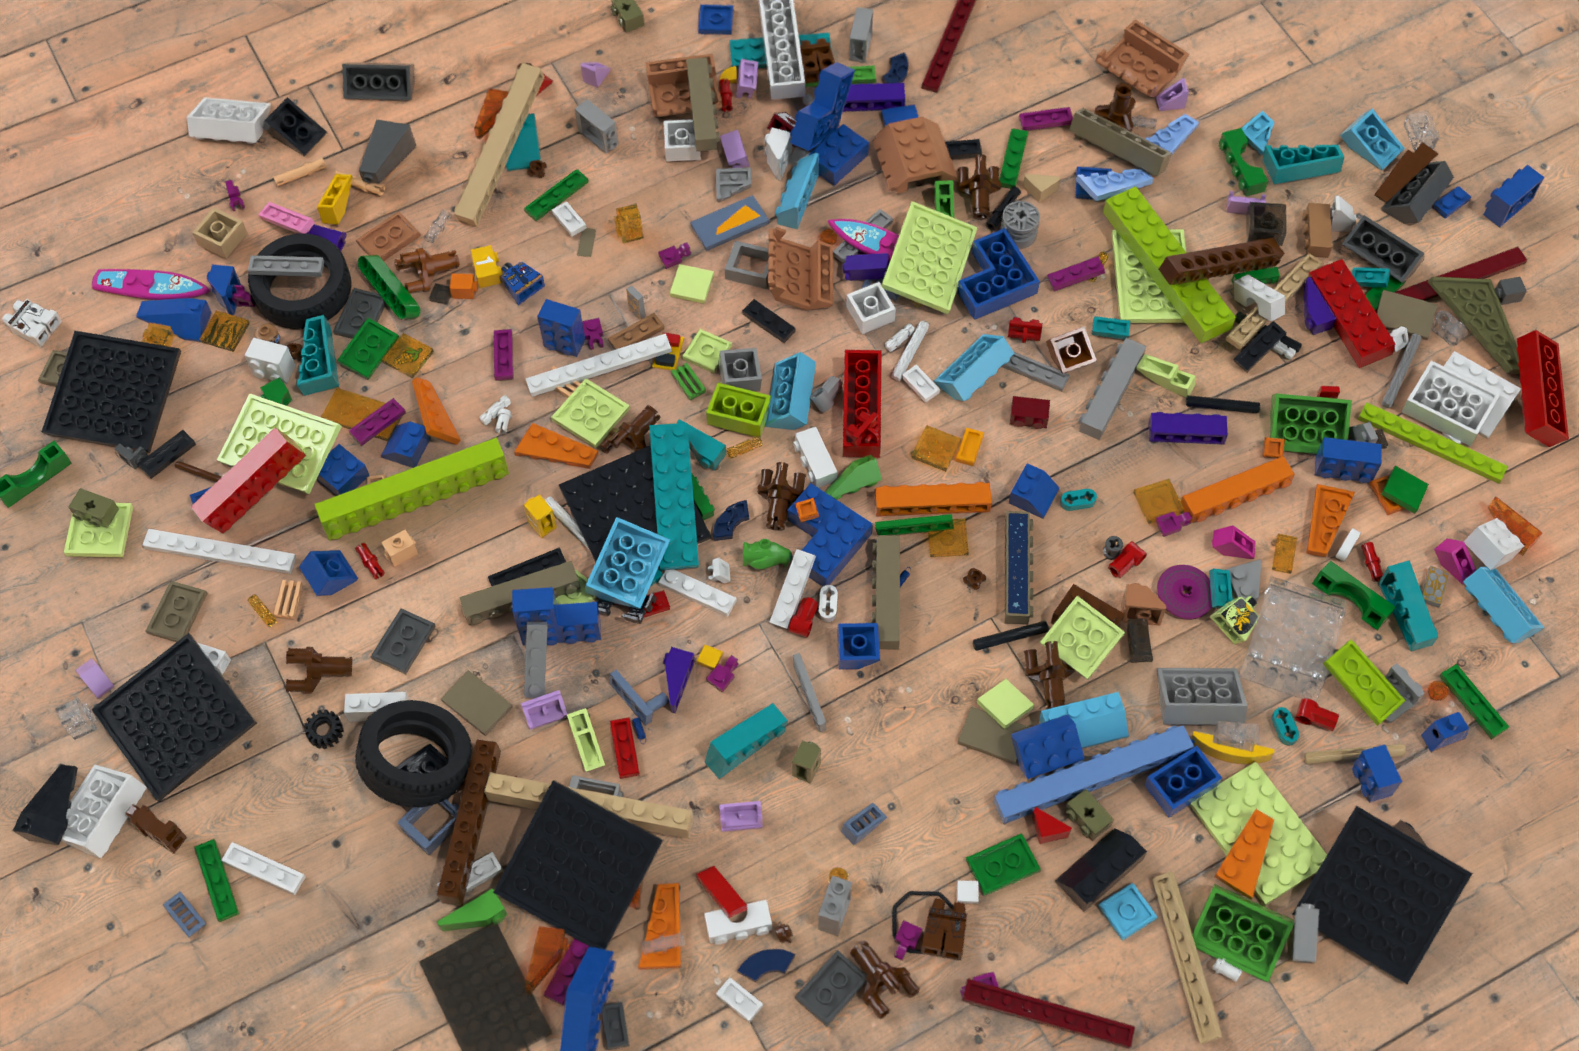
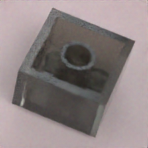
[1246,202,1287,246]

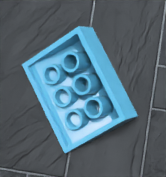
[584,517,670,609]

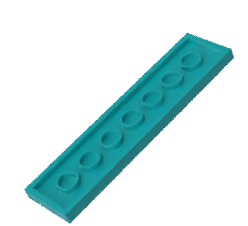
[649,423,699,570]

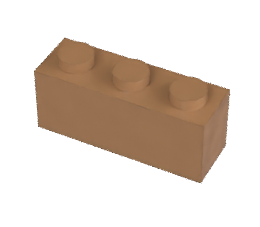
[1302,203,1332,258]

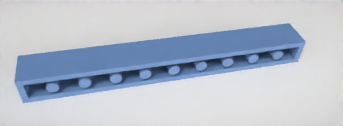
[994,725,1194,824]

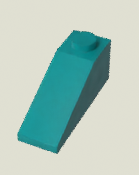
[677,419,727,471]

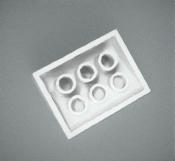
[187,97,271,144]
[1444,351,1521,439]
[1402,361,1500,446]
[61,764,147,858]

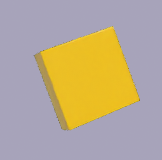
[697,645,723,670]

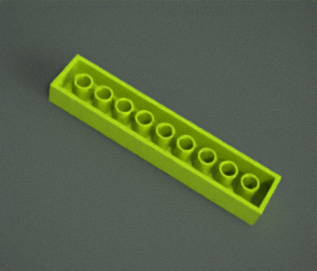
[1103,186,1236,344]
[314,437,509,541]

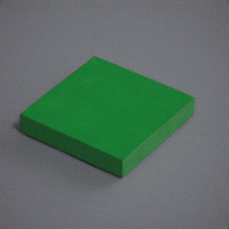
[1381,465,1429,514]

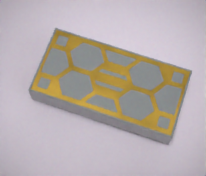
[626,286,646,320]
[1422,566,1450,607]

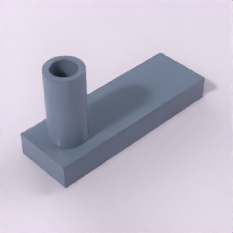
[609,669,669,726]

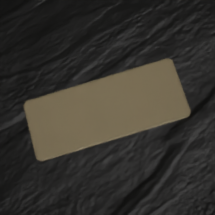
[577,228,596,257]

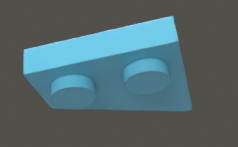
[1242,111,1275,155]

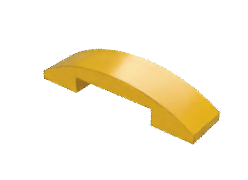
[1190,731,1275,764]

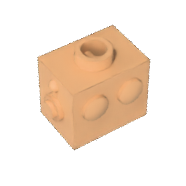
[381,530,418,567]

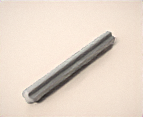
[1382,334,1422,408]

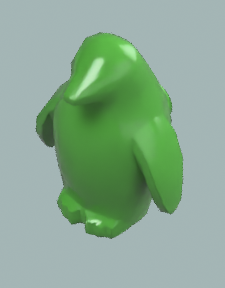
[743,539,793,569]

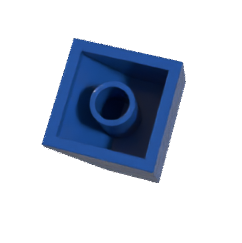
[207,264,241,317]
[381,422,431,468]
[1009,463,1060,519]
[299,550,358,596]
[837,623,880,670]

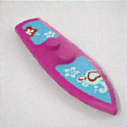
[828,219,899,260]
[92,269,210,300]

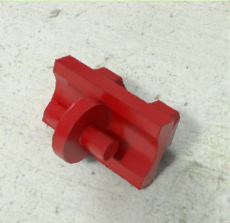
[1008,317,1043,343]
[846,411,880,447]

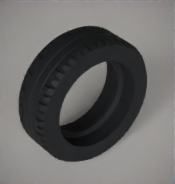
[248,234,352,329]
[355,700,472,807]

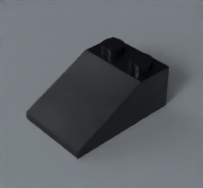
[263,97,327,157]
[397,744,448,812]

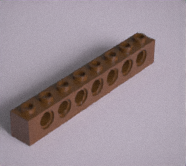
[1159,238,1285,285]
[437,739,501,906]

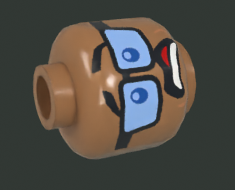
[254,323,281,344]

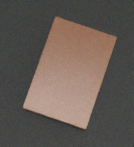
[356,211,421,261]

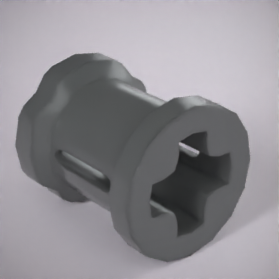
[1103,536,1123,560]

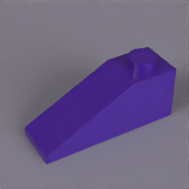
[1303,277,1336,335]
[663,647,695,713]

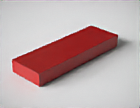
[610,717,640,779]
[696,866,747,918]

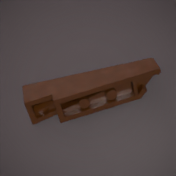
[1374,142,1438,202]

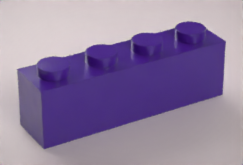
[843,83,905,112]
[1149,412,1228,445]

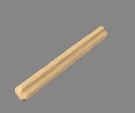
[1304,744,1406,764]

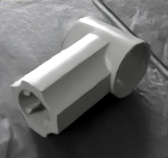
[810,376,843,412]

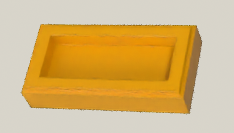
[956,427,984,467]

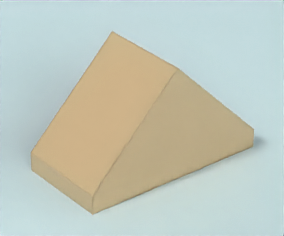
[1023,174,1060,203]

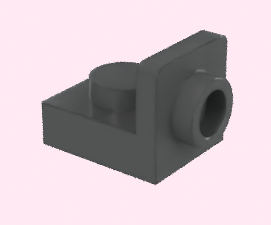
[114,444,148,470]

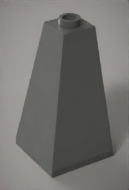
[359,119,416,183]

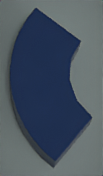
[882,52,908,83]
[713,500,749,541]
[737,949,795,982]

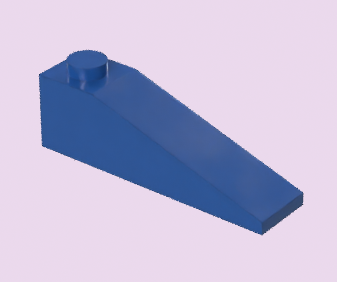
[136,298,212,342]

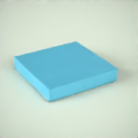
[1098,883,1158,941]

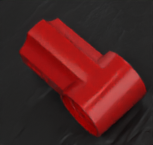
[1108,541,1147,578]
[788,597,819,638]
[1295,698,1339,731]

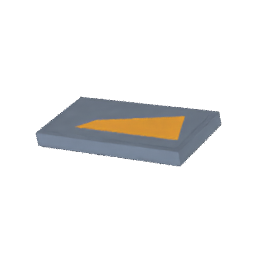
[690,195,769,251]

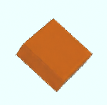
[1263,437,1285,458]
[795,498,819,522]

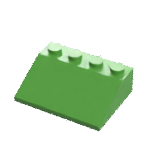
[1270,394,1352,454]
[1192,884,1294,982]

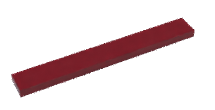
[921,0,977,93]
[1393,247,1527,301]
[962,979,1135,1049]

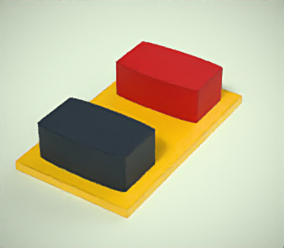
[652,333,684,370]

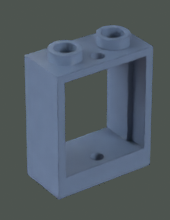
[397,798,459,855]

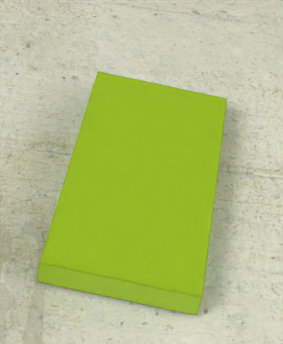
[1322,639,1406,726]

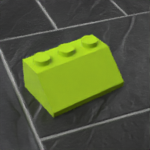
[706,383,771,438]

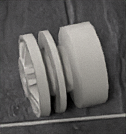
[1001,201,1040,249]

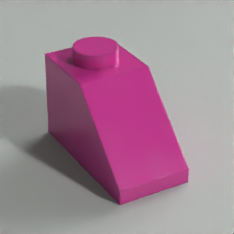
[1212,525,1255,559]
[1434,538,1476,584]

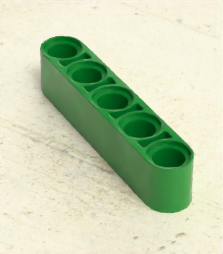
[358,255,420,319]

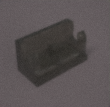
[1126,618,1153,663]

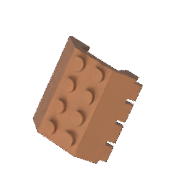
[1095,19,1189,97]
[645,53,722,117]
[873,116,958,193]
[768,227,833,310]

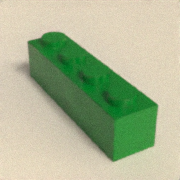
[1232,267,1280,286]
[692,473,715,520]

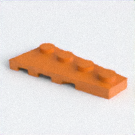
[412,377,461,445]
[514,423,599,469]
[1306,484,1355,557]
[1214,809,1274,900]
[638,883,681,970]

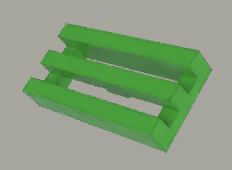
[671,362,706,400]

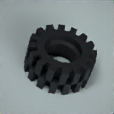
[304,709,344,749]

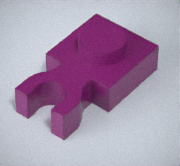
[582,318,604,350]

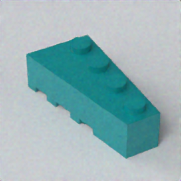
[1262,145,1344,184]
[297,315,340,396]
[1378,560,1438,652]
[704,703,788,780]

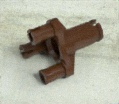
[1094,83,1136,132]
[957,154,1001,220]
[599,405,661,454]
[757,462,806,531]
[1024,641,1075,709]
[286,647,352,694]
[850,941,920,1019]

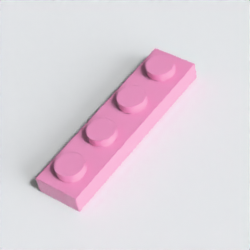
[258,202,315,234]

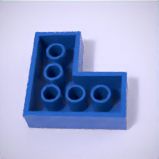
[790,62,855,151]
[957,228,1040,320]
[788,483,873,587]
[512,587,601,645]
[560,946,616,1051]

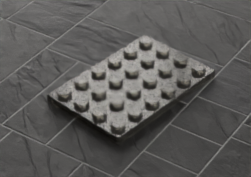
[419,923,552,1051]

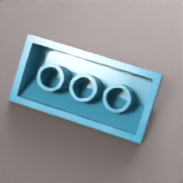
[775,153,819,229]
[934,334,1014,401]
[765,352,816,430]
[1463,567,1545,643]
[1039,692,1129,749]

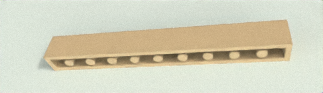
[454,63,545,227]
[485,772,694,838]

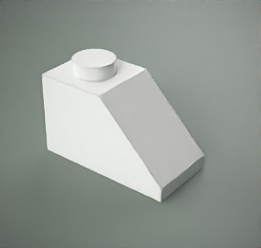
[1330,196,1356,232]

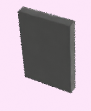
[333,288,386,339]
[371,608,436,675]
[795,950,867,1027]

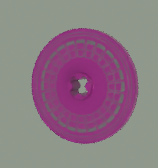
[1157,565,1212,620]

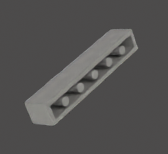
[1078,338,1146,440]

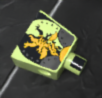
[1210,596,1259,644]

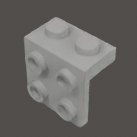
[1384,663,1425,723]

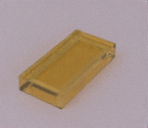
[1271,533,1297,574]

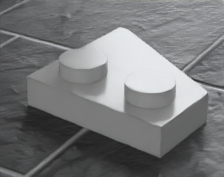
[716,168,752,202]
[1349,422,1378,443]
[1225,559,1261,601]

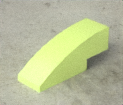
[1136,354,1196,397]
[567,708,605,772]

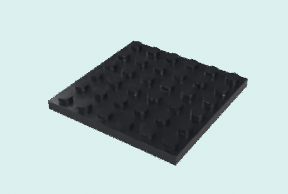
[41,331,182,453]
[559,445,711,563]
[91,633,257,801]
[493,780,664,950]
[1292,806,1473,984]

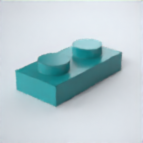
[1352,267,1390,287]
[1092,316,1131,340]
[1209,568,1233,609]

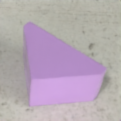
[581,62,611,88]
[1156,78,1189,111]
[75,658,115,698]

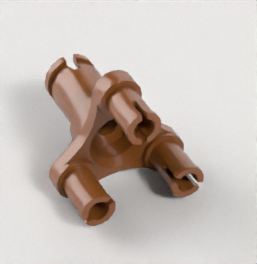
[394,248,460,293]

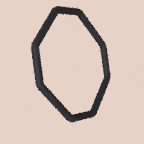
[892,891,953,954]

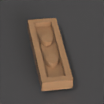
[608,313,664,350]

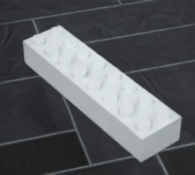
[758,0,805,100]

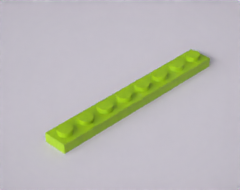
[1358,402,1508,484]

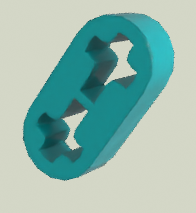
[1060,489,1097,511]
[1271,707,1299,746]

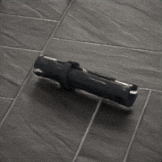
[986,186,1021,231]

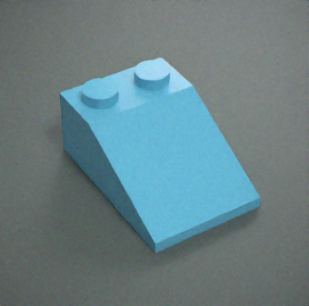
[1340,108,1405,170]

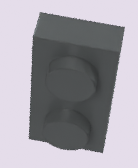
[602,1002,630,1051]

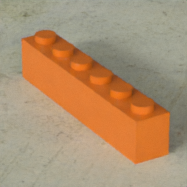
[1180,456,1295,523]
[875,482,992,516]

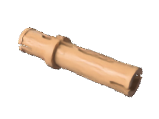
[273,158,327,187]
[333,170,385,196]

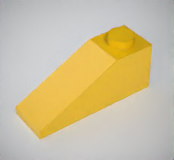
[317,174,353,224]

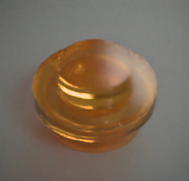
[819,229,837,245]
[1428,681,1449,701]

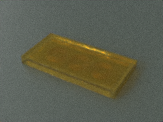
[321,388,402,441]

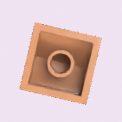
[1121,583,1166,626]

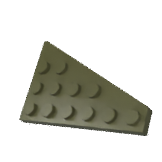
[1428,277,1520,374]

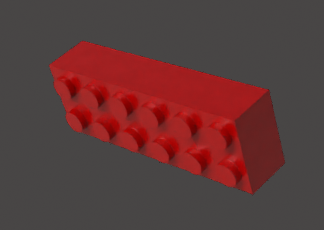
[1308,259,1396,368]
[1517,330,1569,447]
[843,350,882,458]
[191,427,306,534]

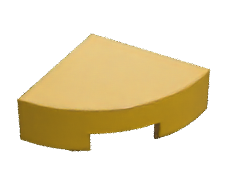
[720,66,737,84]

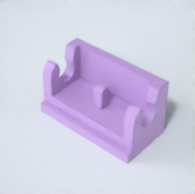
[736,59,758,99]
[720,130,750,168]
[1227,191,1266,216]
[521,690,567,730]
[719,801,763,832]

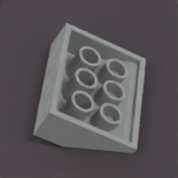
[1157,668,1247,725]

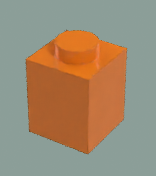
[450,274,478,299]

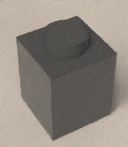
[1495,277,1527,305]

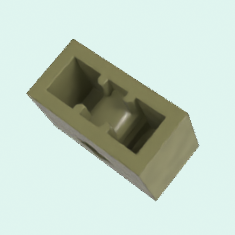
[610,0,645,33]
[68,488,119,528]
[792,740,821,784]
[1065,789,1114,841]

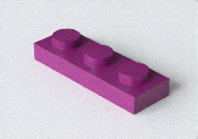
[1019,107,1073,131]
[1047,256,1105,291]
[494,329,514,381]
[349,398,406,446]
[543,938,589,1006]

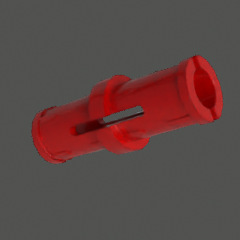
[719,78,733,112]
[1361,542,1383,582]
[355,543,385,579]

